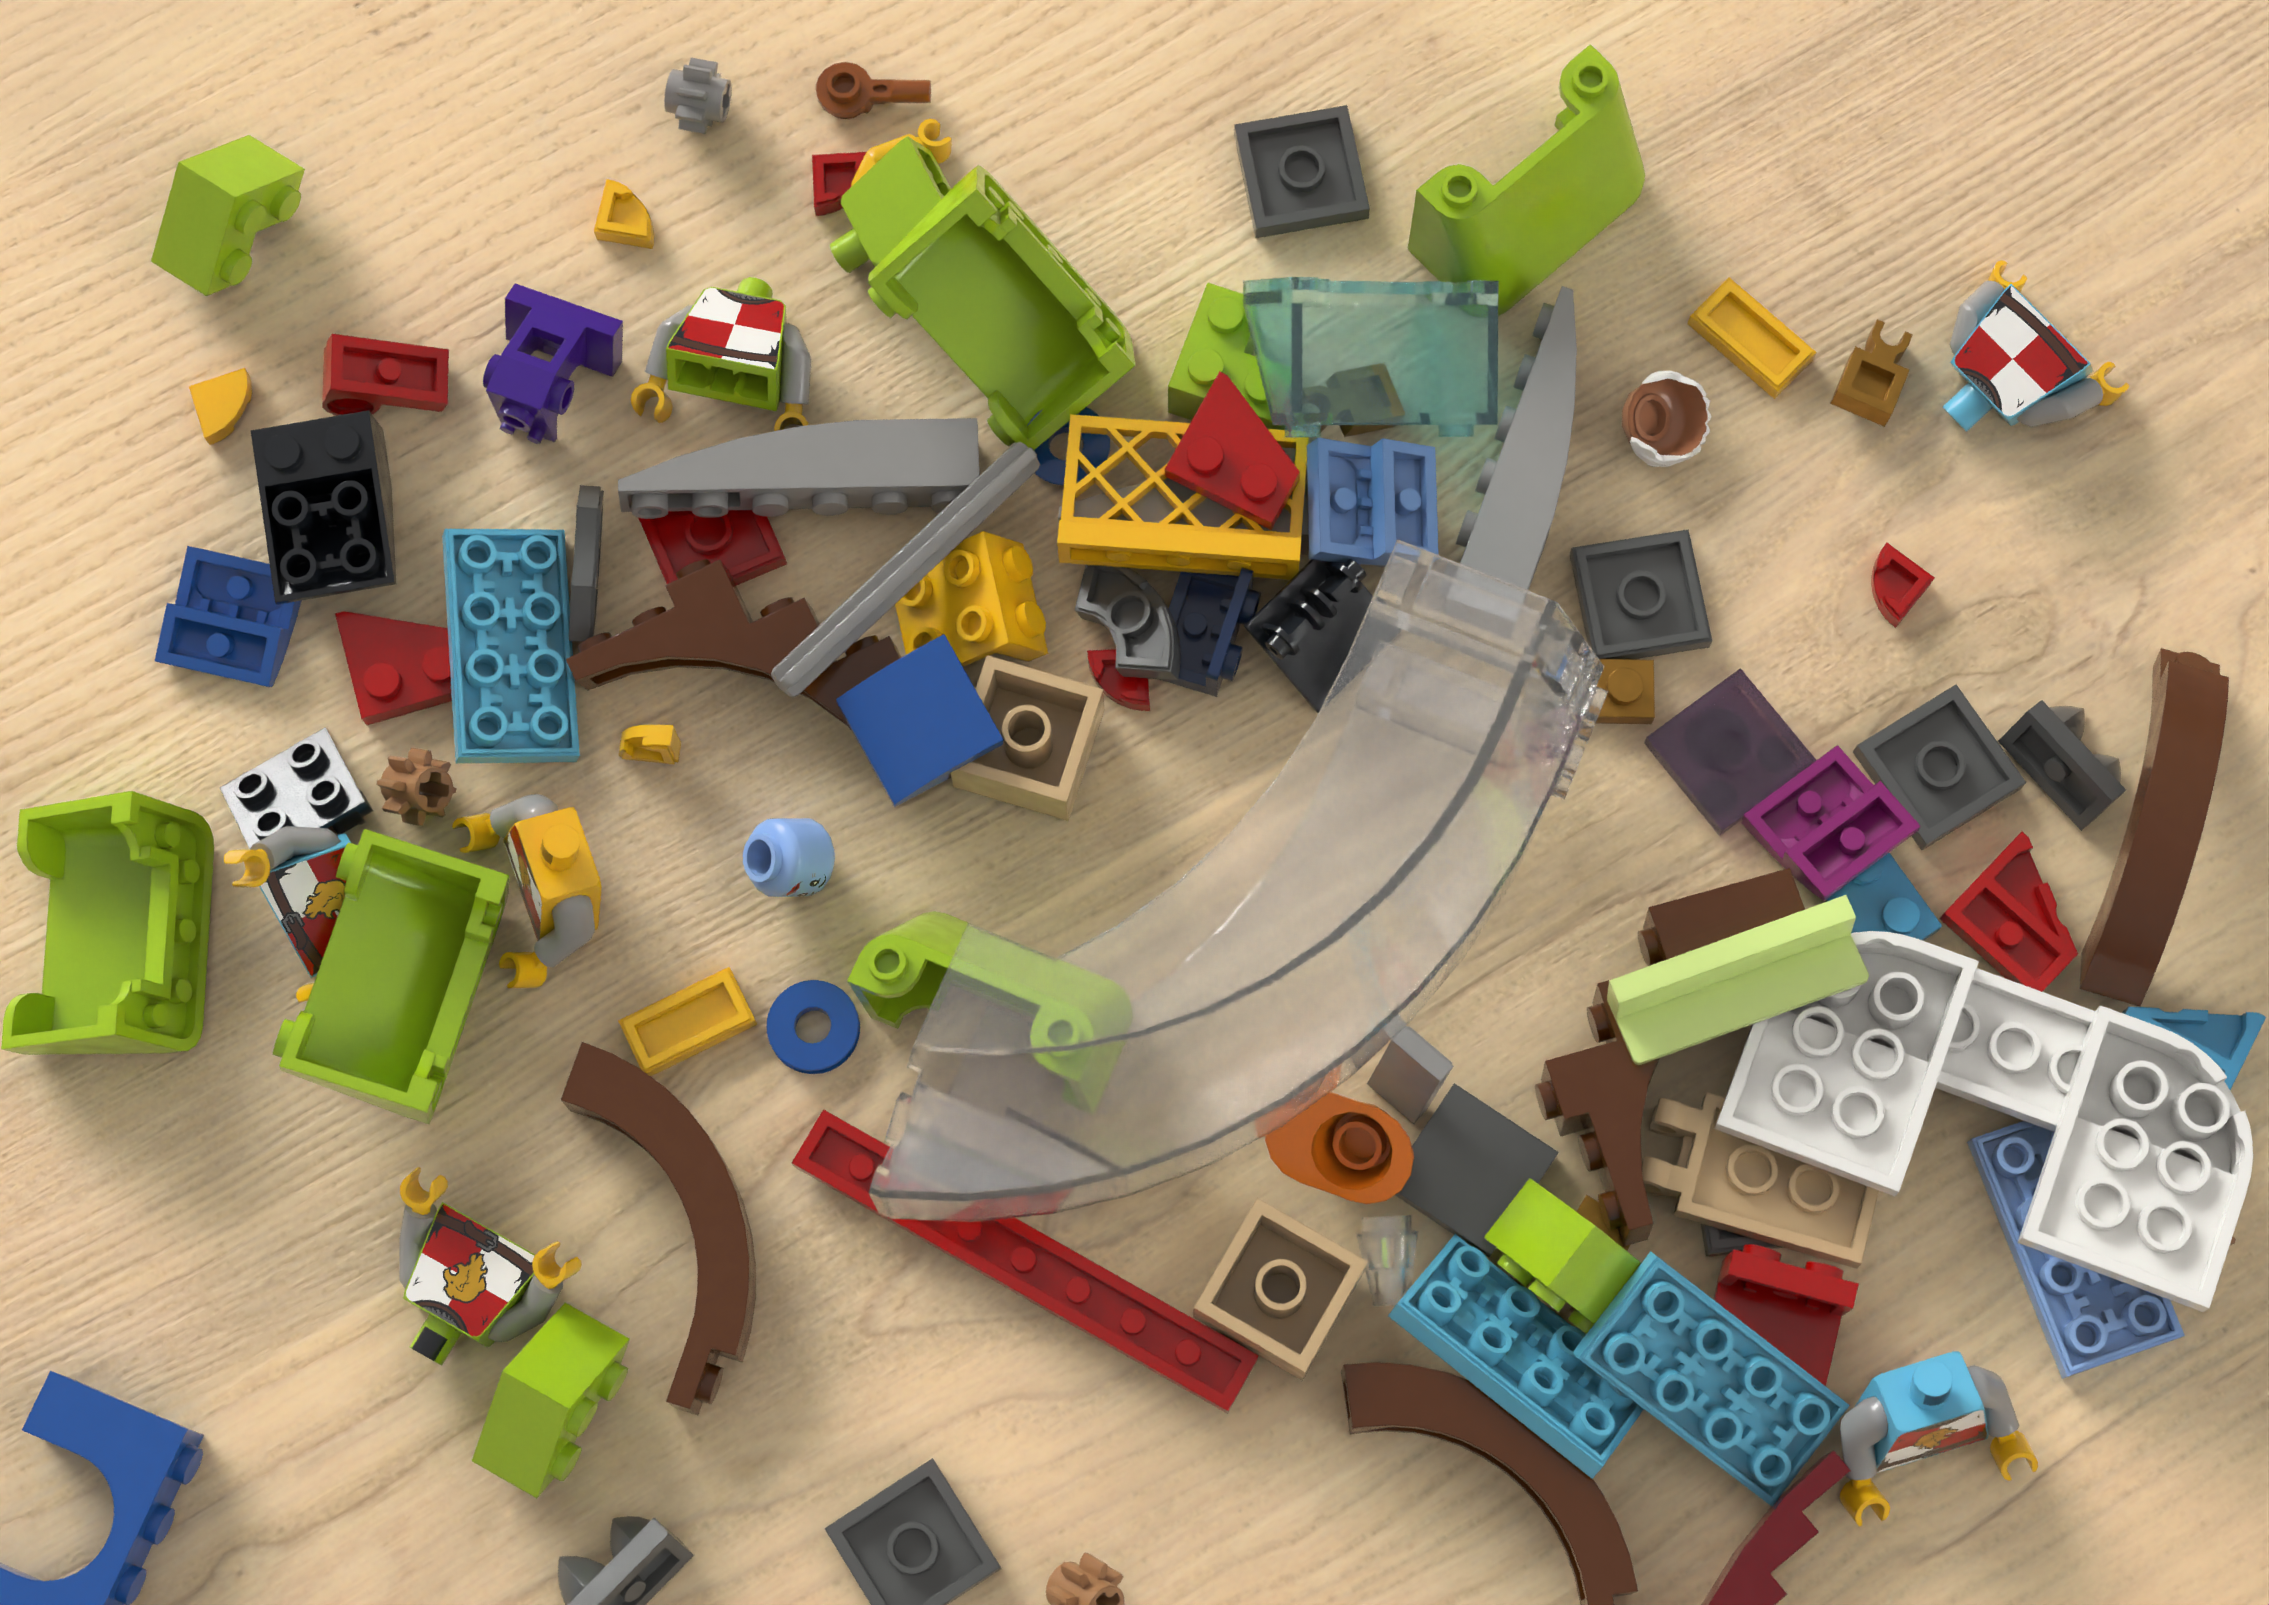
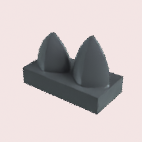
[1998,700,2126,831]
[558,1516,694,1605]

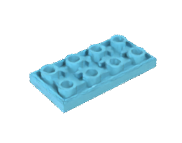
[442,529,580,764]
[1388,1234,1644,1479]
[1572,1251,1850,1506]

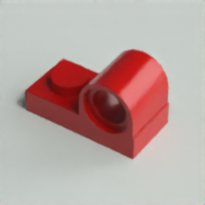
[322,334,449,416]

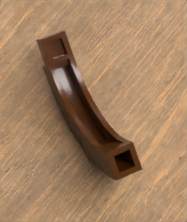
[2080,648,2229,1007]
[561,1042,756,1415]
[1341,1362,1638,1605]

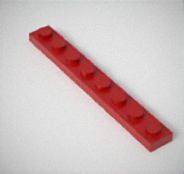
[792,1109,1259,1414]

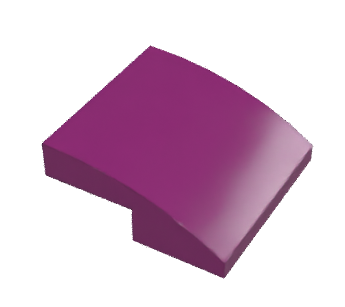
[1741,745,1920,901]

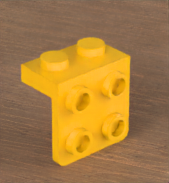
[895,531,1048,667]

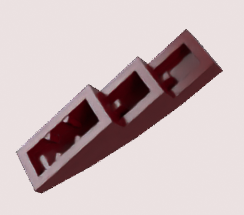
[1701,1450,1851,1605]

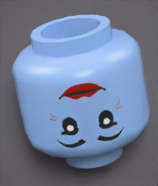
[743,818,835,897]

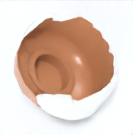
[1622,370,1711,467]

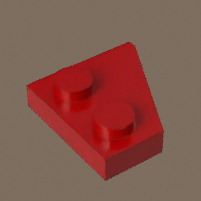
[1165,371,1300,530]
[335,611,452,725]

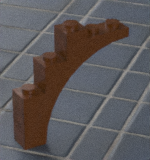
[566,559,951,779]
[1535,868,1805,1246]

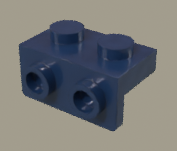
[1159,567,1261,697]

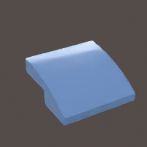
[1307,438,1439,565]

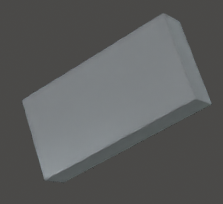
[1367,1025,1454,1124]

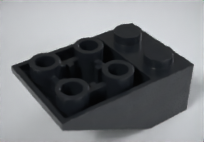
[250,410,396,605]

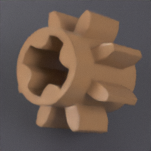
[376,748,457,826]
[1046,1553,1124,1605]

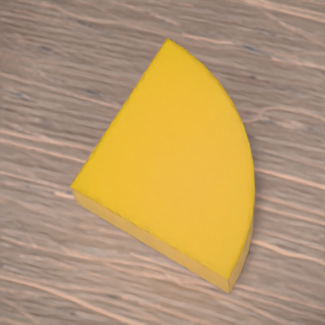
[594,179,654,249]
[189,368,252,445]
[618,725,681,764]

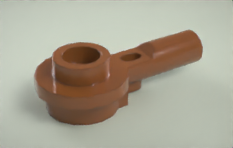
[816,62,931,119]

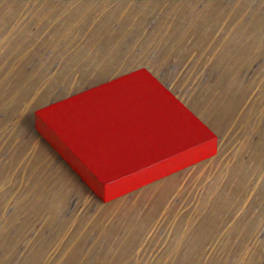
[638,510,787,586]

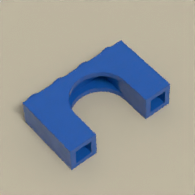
[0,1371,204,1605]

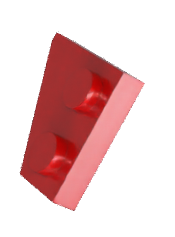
[1939,831,2078,992]

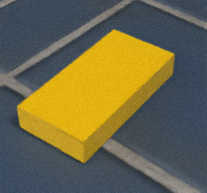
[1687,277,1817,399]
[618,967,758,1076]

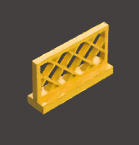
[1057,414,1309,580]

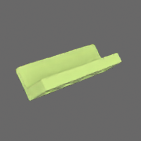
[1607,895,1869,1065]

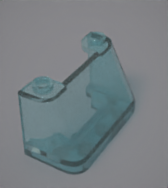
[1243,277,1498,437]

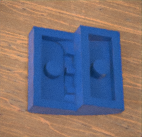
[155,546,301,687]
[836,634,1004,807]

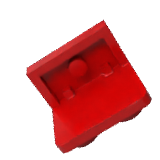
[1713,1244,1859,1386]

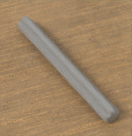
[771,442,1040,697]

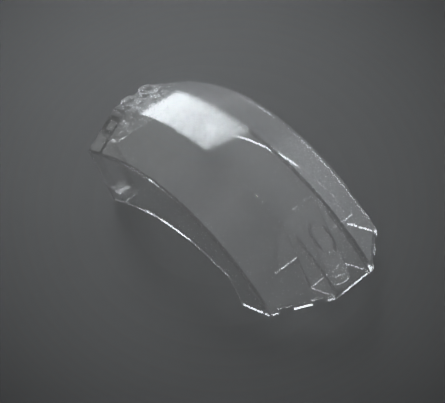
[869,539,1608,1222]

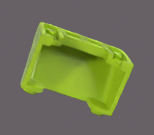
[1408,44,1645,318]
[868,165,1135,451]
[1,791,214,1055]
[273,829,509,1124]
[847,911,1133,1110]

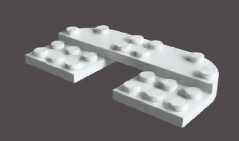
[1714,931,2253,1312]

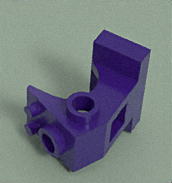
[483,283,623,444]

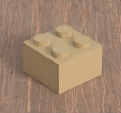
[950,655,1105,821]
[1193,1198,1368,1381]

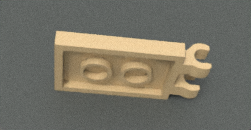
[1642,1093,1879,1269]

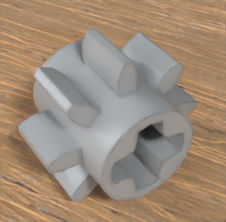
[664,58,732,134]

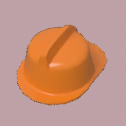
[1265,1090,1414,1204]

